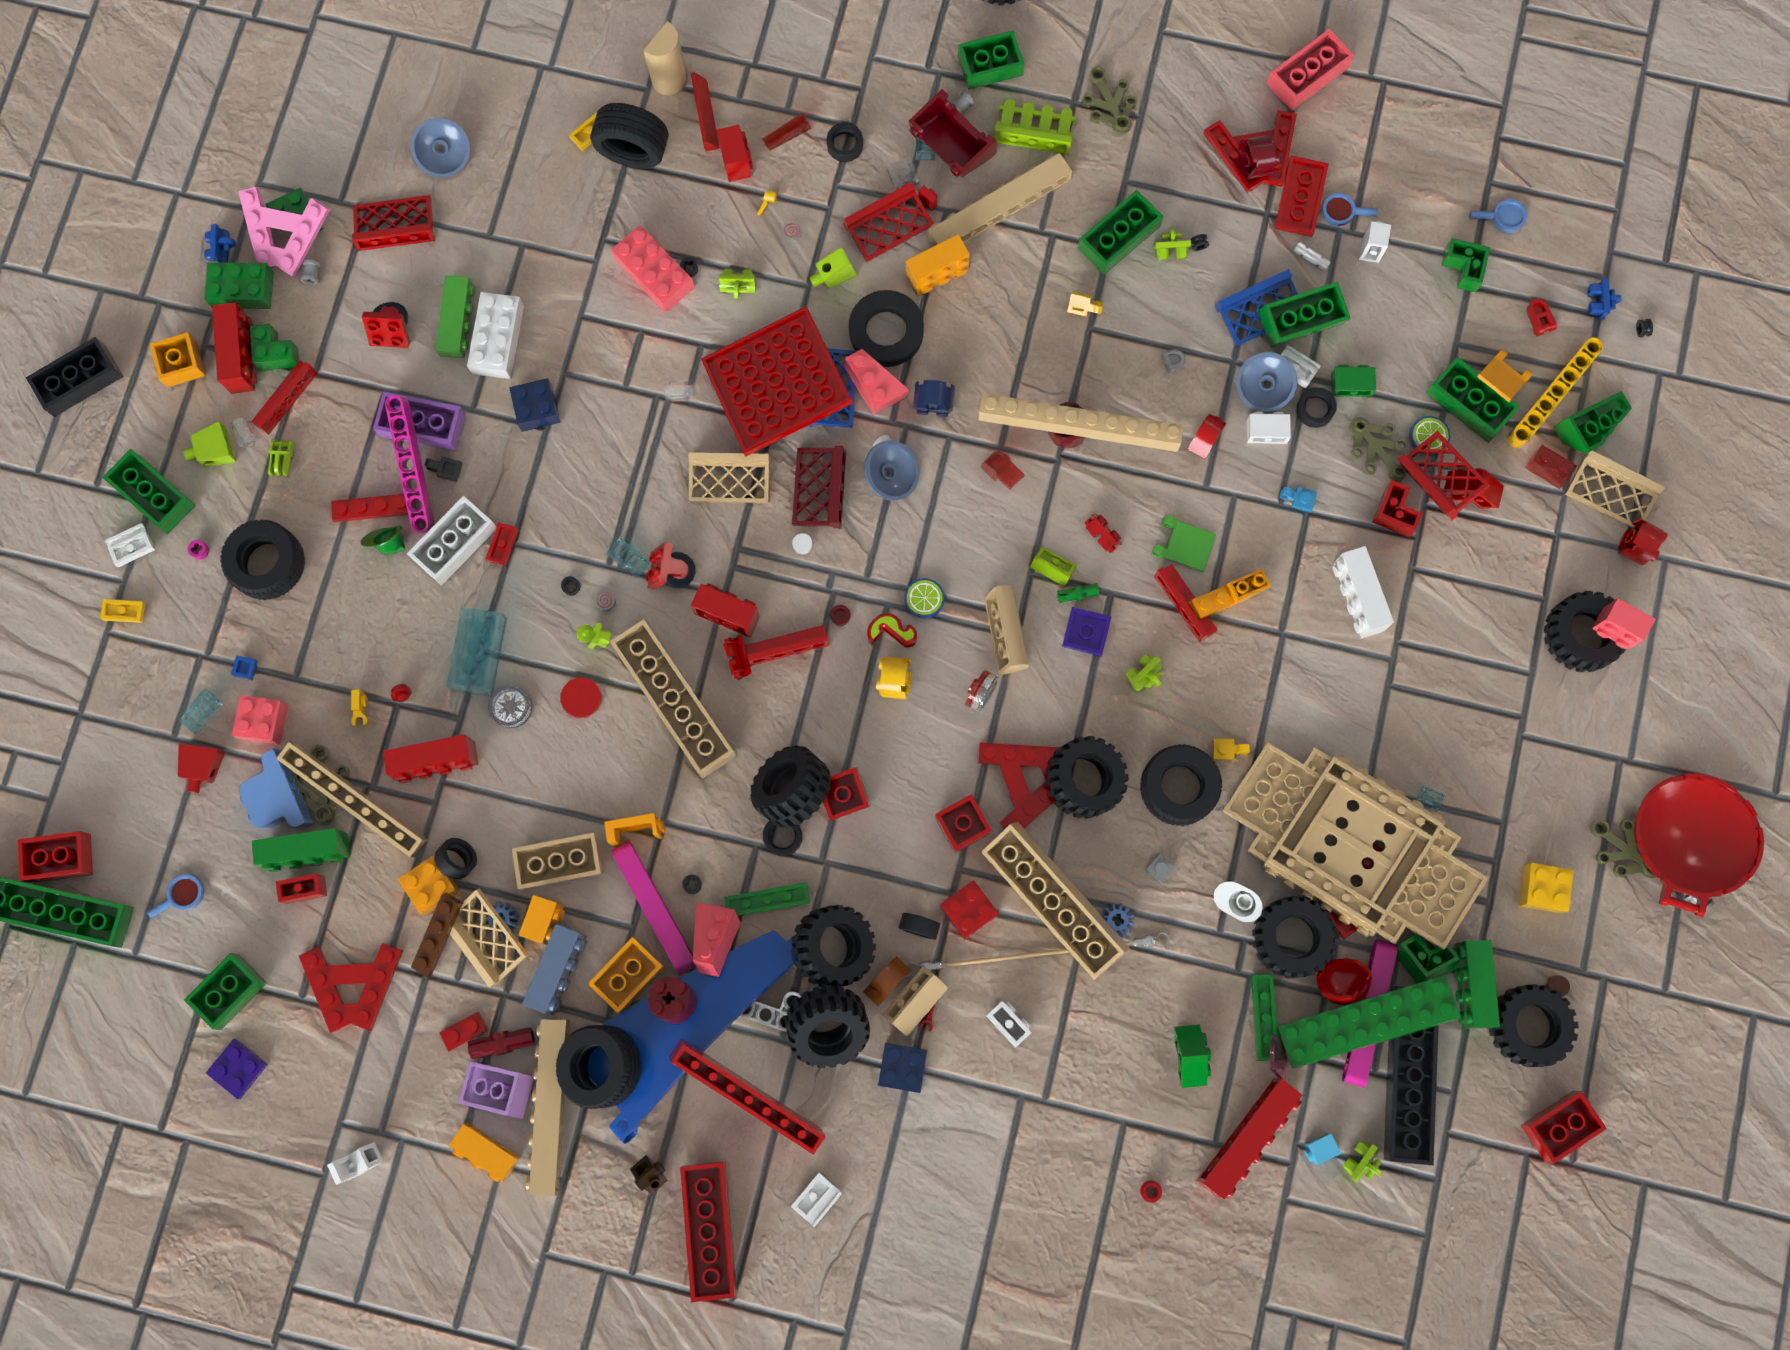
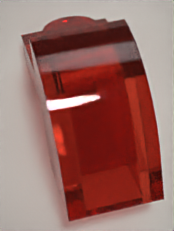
[981,449,1025,490]

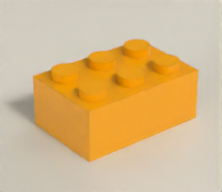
[906,234,970,295]
[588,937,666,1014]

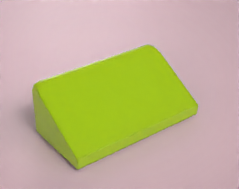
[1030,546,1077,586]

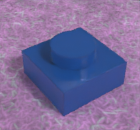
[231,655,258,680]

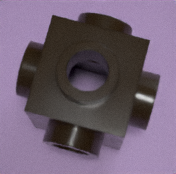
[630,1155,668,1195]

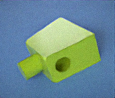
[809,247,857,289]
[183,421,236,467]

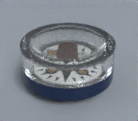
[488,685,532,728]

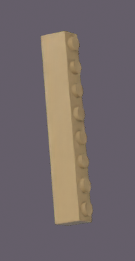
[928,153,1072,246]
[276,742,428,857]
[526,1019,570,1196]

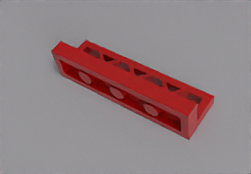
[251,361,318,435]
[1154,564,1218,642]
[745,625,829,666]

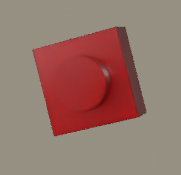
[918,185,938,211]

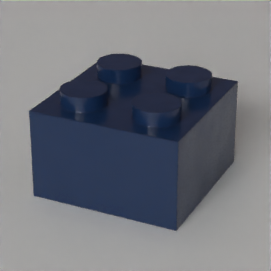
[509,378,561,432]
[878,1043,927,1093]

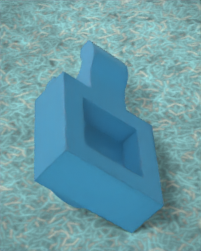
[1279,486,1317,513]

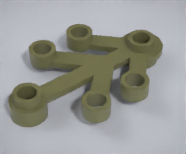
[1082,66,1137,134]
[1349,417,1408,482]
[295,745,350,825]
[1590,819,1656,878]

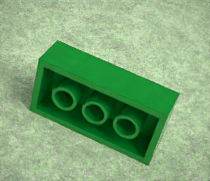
[1077,189,1164,275]
[1258,281,1351,348]
[1426,356,1520,443]
[102,448,196,534]
[252,828,350,872]
[1453,940,1500,1029]

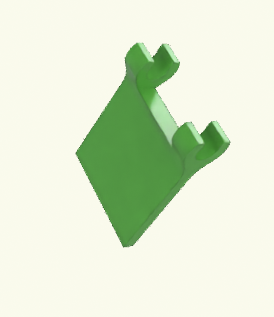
[1151,515,1216,572]

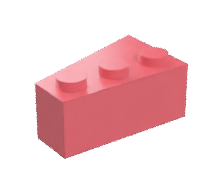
[843,349,909,416]
[693,902,741,977]

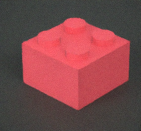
[1592,598,1656,649]
[232,695,288,745]

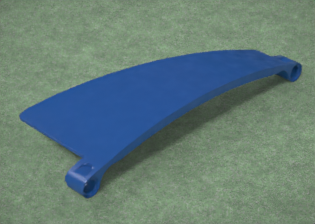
[587,930,797,1144]

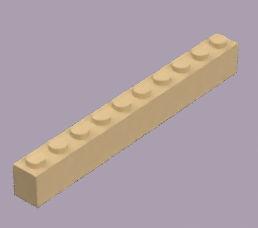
[978,393,1184,452]

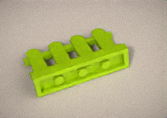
[994,99,1076,155]

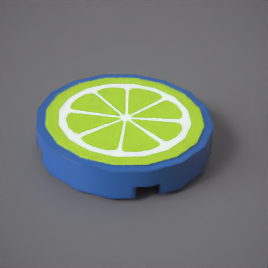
[1409,416,1451,456]
[904,578,945,619]

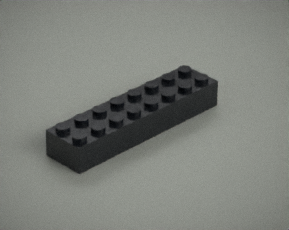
[1384,986,1439,1166]

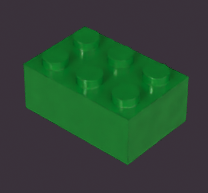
[958,30,1024,90]
[204,262,274,309]
[184,953,267,1030]

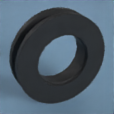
[849,290,924,367]

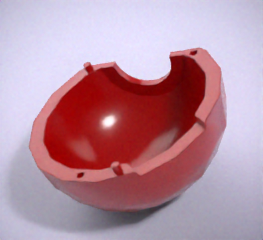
[1316,958,1372,1006]

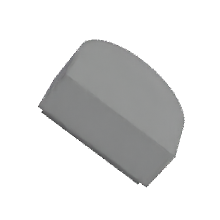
[1162,350,1185,373]

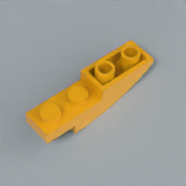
[1189,569,1271,620]

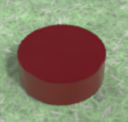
[830,605,851,626]

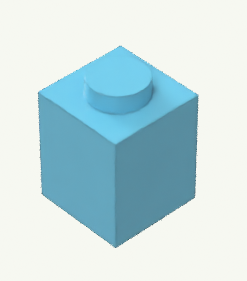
[1304,1133,1341,1165]

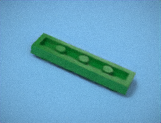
[724,882,811,916]
[1251,974,1280,1061]

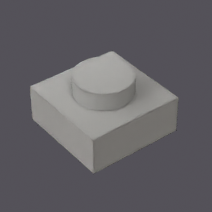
[1146,854,1175,884]

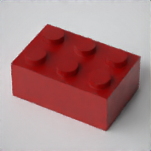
[691,583,760,638]
[18,831,93,883]
[1521,1091,1607,1164]

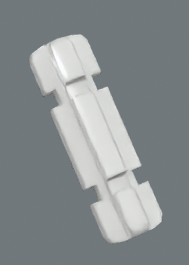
[1294,242,1331,271]

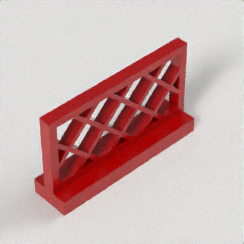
[843,182,934,262]
[352,195,435,251]
[1398,430,1490,521]

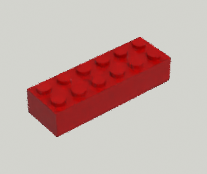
[1197,1078,1302,1200]
[680,1161,737,1302]

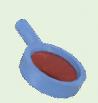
[1321,193,1378,227]
[147,874,204,918]

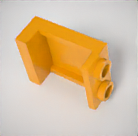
[604,813,665,847]

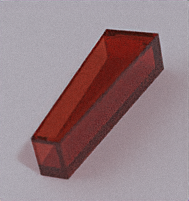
[762,113,812,151]

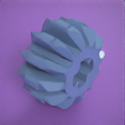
[486,901,519,937]
[1101,903,1135,938]

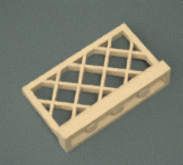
[1565,450,1665,528]
[688,452,770,503]
[450,888,529,988]

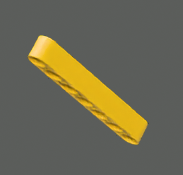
[1508,337,1603,448]

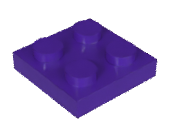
[1062,607,1111,657]
[206,1039,268,1099]

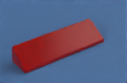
[691,72,719,151]

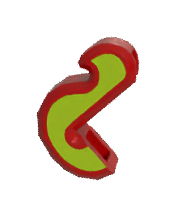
[867,613,917,648]

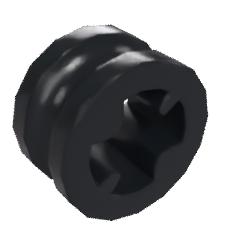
[1190,234,1210,251]
[680,257,698,277]
[1636,318,1653,337]
[561,576,581,596]
[682,874,702,895]

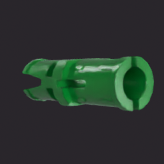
[1057,583,1099,604]

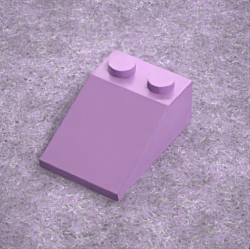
[458,1061,534,1119]

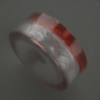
[965,670,999,713]

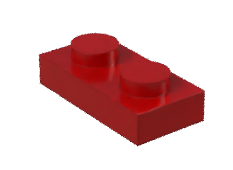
[485,522,519,567]
[439,1012,488,1052]

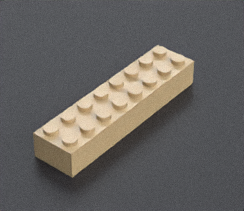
[610,619,736,779]
[982,822,1130,980]

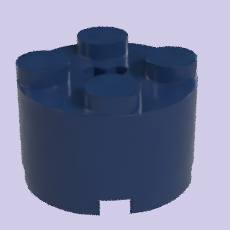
[913,380,955,417]

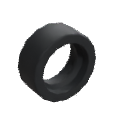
[826,122,863,162]
[1296,387,1337,428]
[763,821,802,856]
[434,838,477,879]
[899,912,940,940]

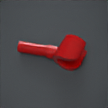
[921,1004,935,1032]

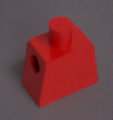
[177,744,225,794]

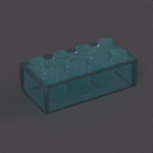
[446,607,507,697]

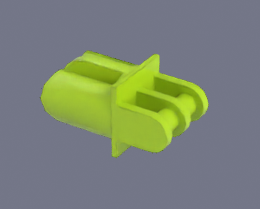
[268,439,294,477]

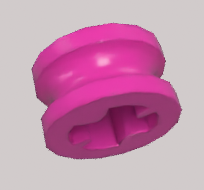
[188,540,209,560]

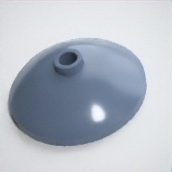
[410,118,470,178]
[1236,352,1297,412]
[864,440,919,501]

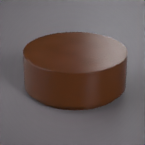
[1546,975,1570,997]

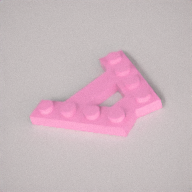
[238,187,331,277]

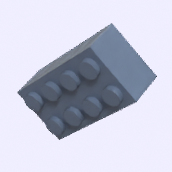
[522,924,587,1015]

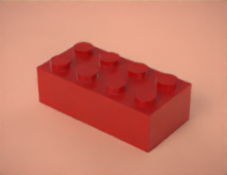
[212,302,257,394]
[383,734,478,783]

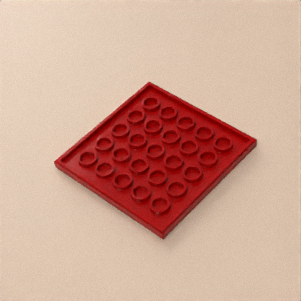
[701,306,853,457]

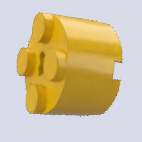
[876,657,912,700]

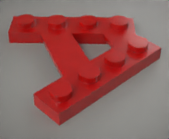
[1203,110,1297,193]
[978,742,1075,829]
[299,943,403,1033]

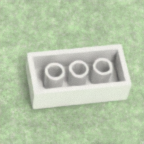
[467,292,524,379]
[407,496,496,586]
[1333,546,1394,639]

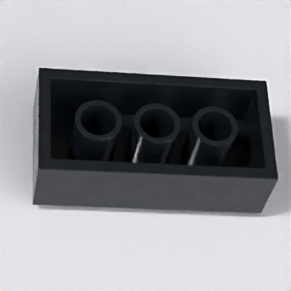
[25,337,124,417]

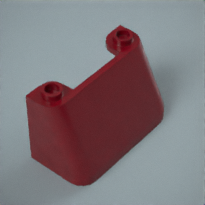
[908,89,997,178]

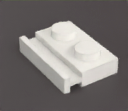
[1281,345,1321,388]
[105,523,155,567]
[791,1172,842,1227]

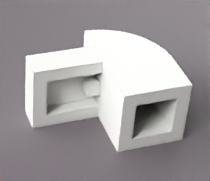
[327,1142,383,1185]

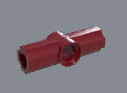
[467,1027,535,1059]

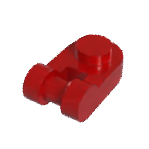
[1526,299,1557,336]

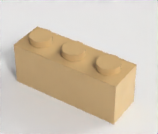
[882,966,948,1036]

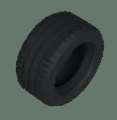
[590,103,669,169]

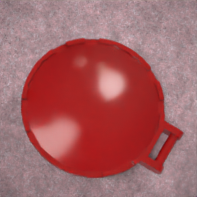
[1635,773,1764,917]

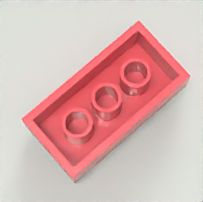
[1267,29,1354,111]
[611,225,695,313]

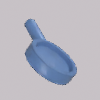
[1470,199,1527,233]

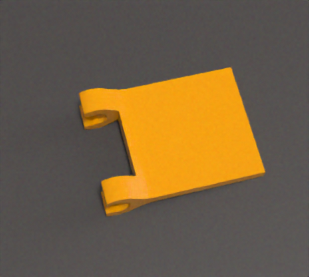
[1477,349,1533,402]

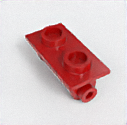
[1084,514,1122,553]
[723,635,752,680]

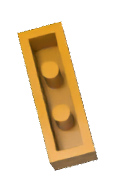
[449,1123,520,1182]

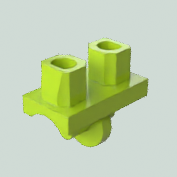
[1153,227,1191,260]
[719,269,756,299]
[576,623,612,649]
[1126,654,1163,693]
[1343,1141,1383,1183]

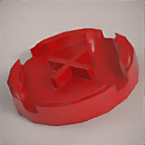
[560,677,602,718]

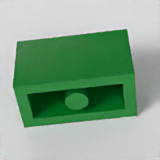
[1331,365,1376,397]

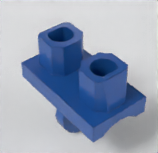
[204,224,236,263]
[1587,279,1622,320]

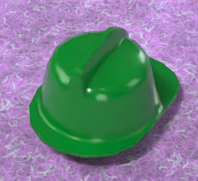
[360,526,405,555]

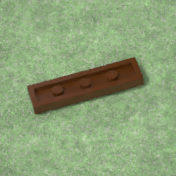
[411,893,463,977]

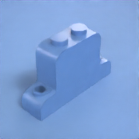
[239,749,314,828]

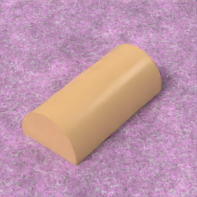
[643,21,687,95]
[984,585,1029,675]
[512,832,603,890]

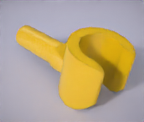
[756,190,777,216]

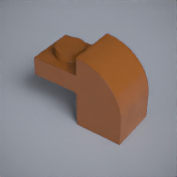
[863,956,911,1006]

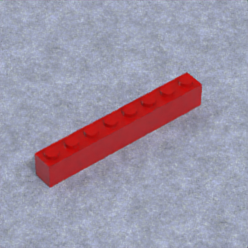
[669,1038,826,1155]

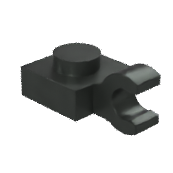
[424,456,462,482]

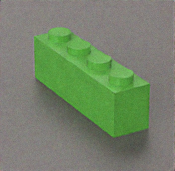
[436,275,475,358]

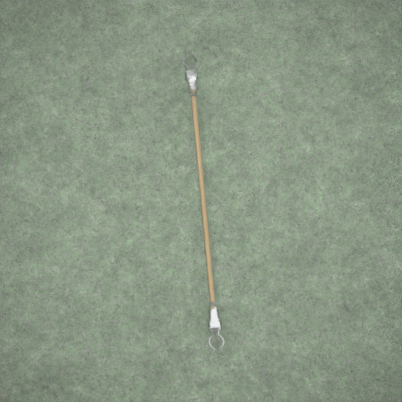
[907,933,1172,975]

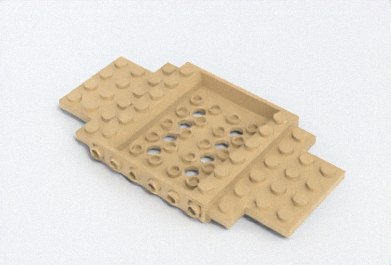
[1223,742,1489,950]

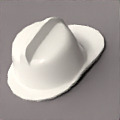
[1214,881,1263,922]

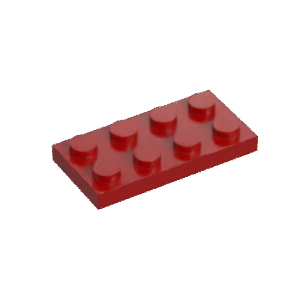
[1274,155,1329,237]

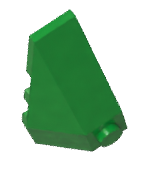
[1553,391,1632,453]

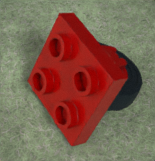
[362,302,410,348]
[646,542,696,590]

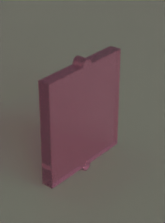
[1270,1035,1288,1081]

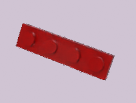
[331,494,408,522]

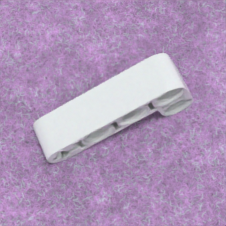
[740,992,802,1032]

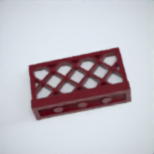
[792,446,847,528]

